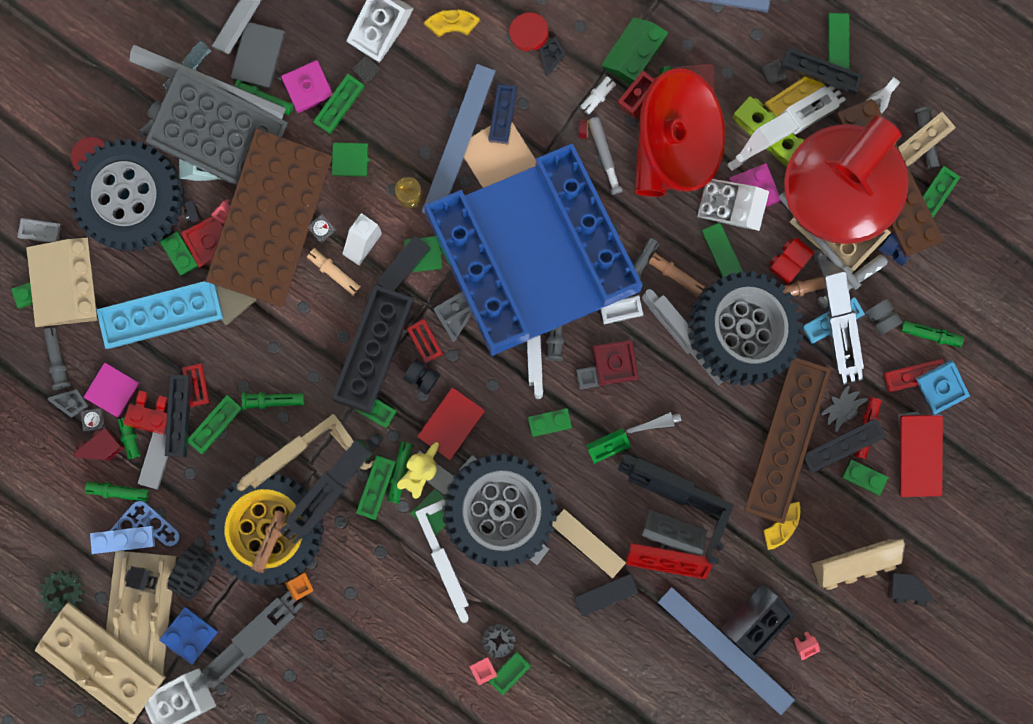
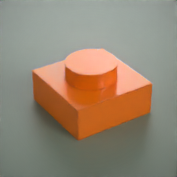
[285,573,314,601]

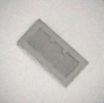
[17,218,62,243]

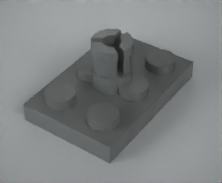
[642,509,707,556]

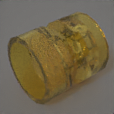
[395,177,423,208]

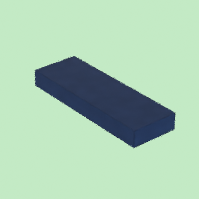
[488,84,518,144]

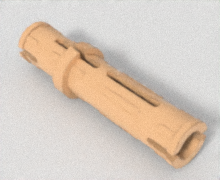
[307,248,361,296]

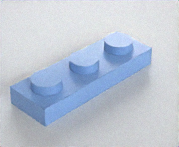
[90,526,155,554]

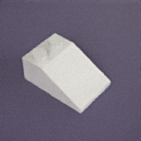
[347,0,414,62]
[145,669,216,724]

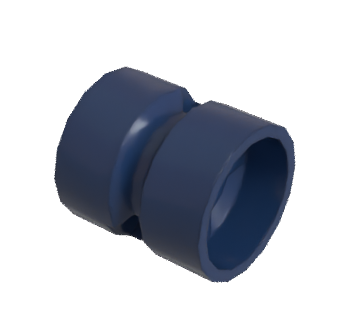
[878,232,910,266]

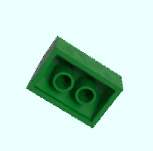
[601,17,668,86]

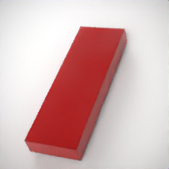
[883,359,944,393]

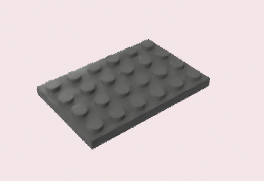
[144,67,288,186]

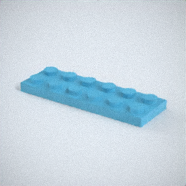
[96,281,224,349]

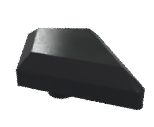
[539,37,566,76]

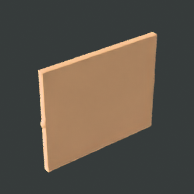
[464,123,536,188]

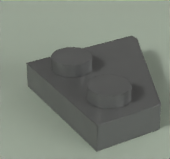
[433,292,472,342]

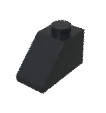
[125,566,160,594]

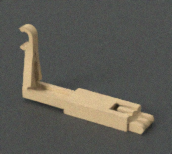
[237,414,374,491]

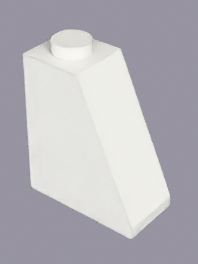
[343,213,382,266]

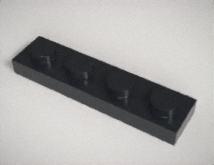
[781,47,863,95]
[165,375,192,457]
[804,418,887,474]

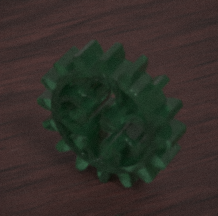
[38,570,85,614]

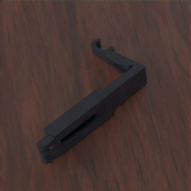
[280,434,384,545]
[618,455,734,565]

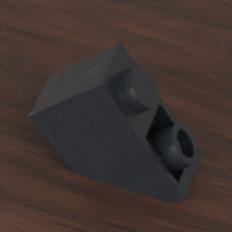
[888,573,934,605]

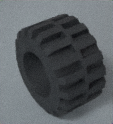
[167,544,216,601]

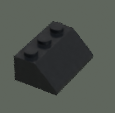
[721,584,795,661]

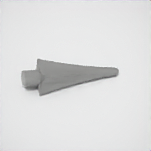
[626,412,682,433]

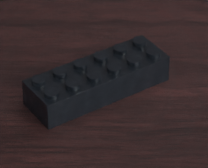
[332,285,414,415]

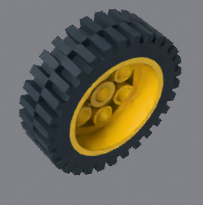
[208,474,324,585]

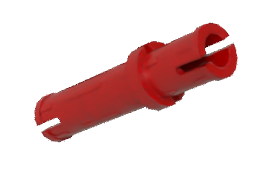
[854,397,882,459]

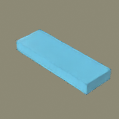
[803,297,865,344]

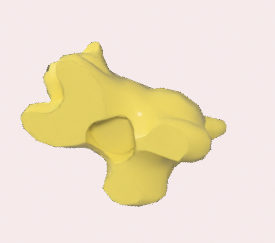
[397,442,439,498]

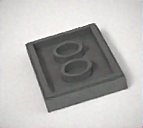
[231,22,285,89]

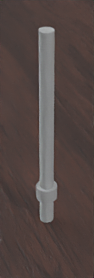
[779,192,861,290]

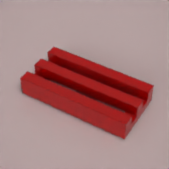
[407,319,443,363]
[182,363,210,407]

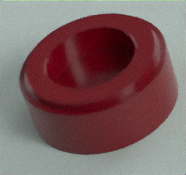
[579,119,588,139]

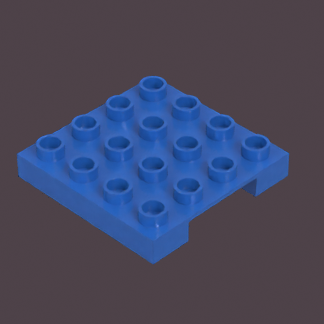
[424,143,643,356]

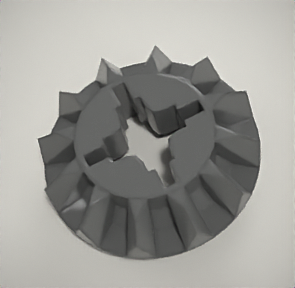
[482,624,515,657]

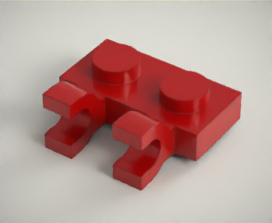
[124,390,168,435]

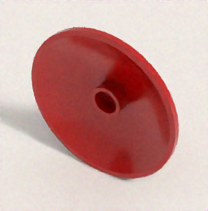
[634,68,725,197]
[784,115,909,244]

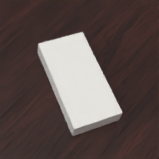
[600,295,643,324]

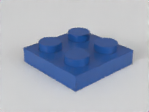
[159,606,218,665]

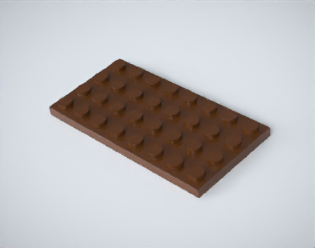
[205,129,332,308]

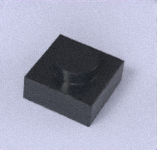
[184,201,202,225]

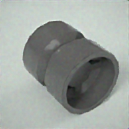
[865,298,903,336]

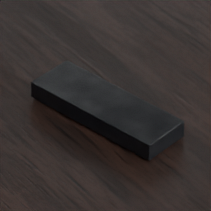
[376,236,431,291]
[574,574,639,617]

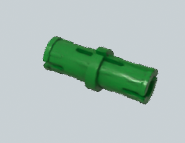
[117,418,141,459]

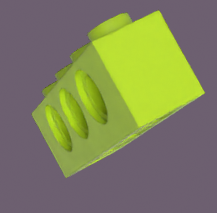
[732,97,804,167]

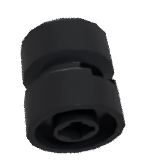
[403,358,441,395]

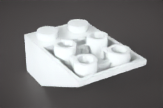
[697,179,769,231]

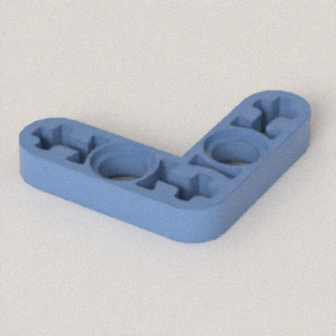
[110,501,181,546]

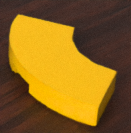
[424,10,480,37]
[763,502,800,550]

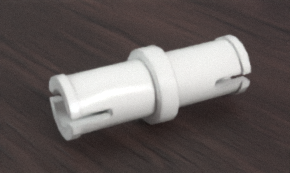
[580,76,616,115]

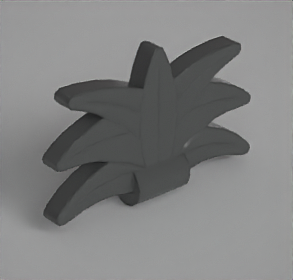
[821,386,868,433]

